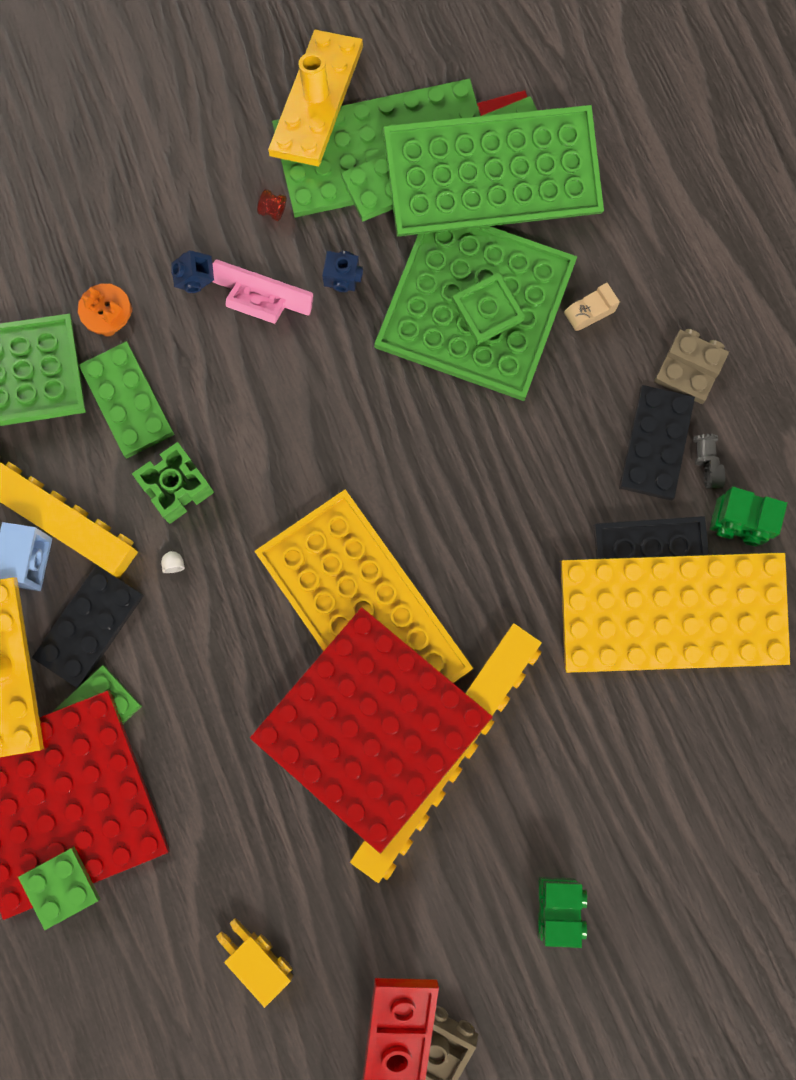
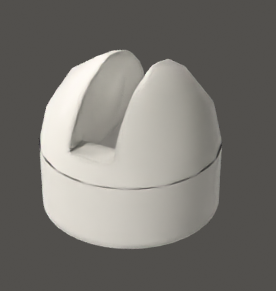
[161,551,185,573]

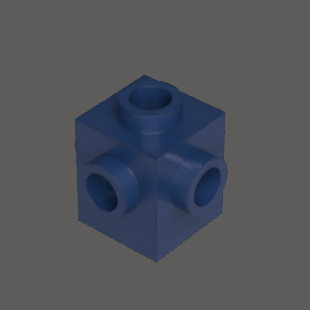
[171,250,214,293]
[322,251,363,292]

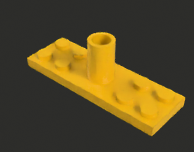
[268,30,363,167]
[0,577,44,757]

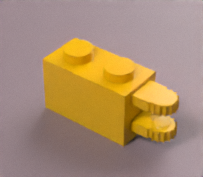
[216,918,293,1008]

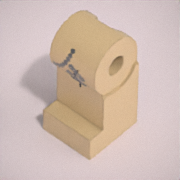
[564,283,620,331]

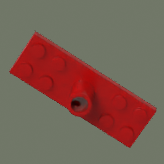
[362,978,439,1080]

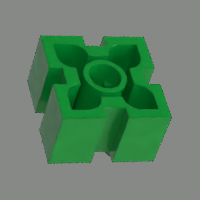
[709,486,788,547]
[538,877,587,948]

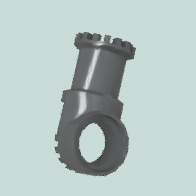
[693,434,725,488]

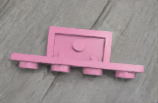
[213,259,313,324]

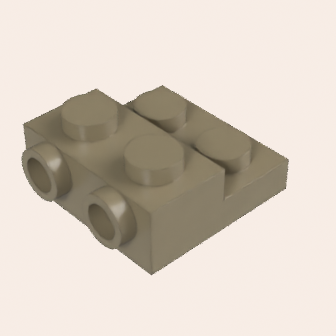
[654,329,729,404]
[426,1005,479,1080]

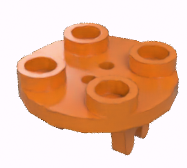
[78,283,133,336]

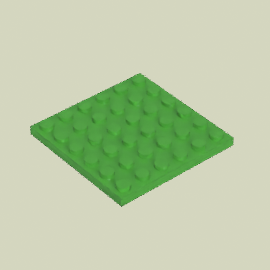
[374,226,577,401]

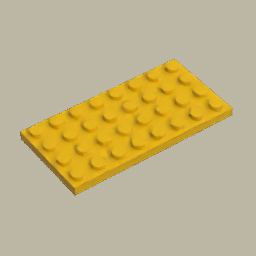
[255,489,473,683]
[561,553,790,673]

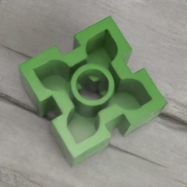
[132,442,214,524]

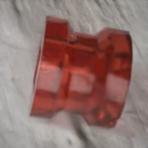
[257,189,287,221]

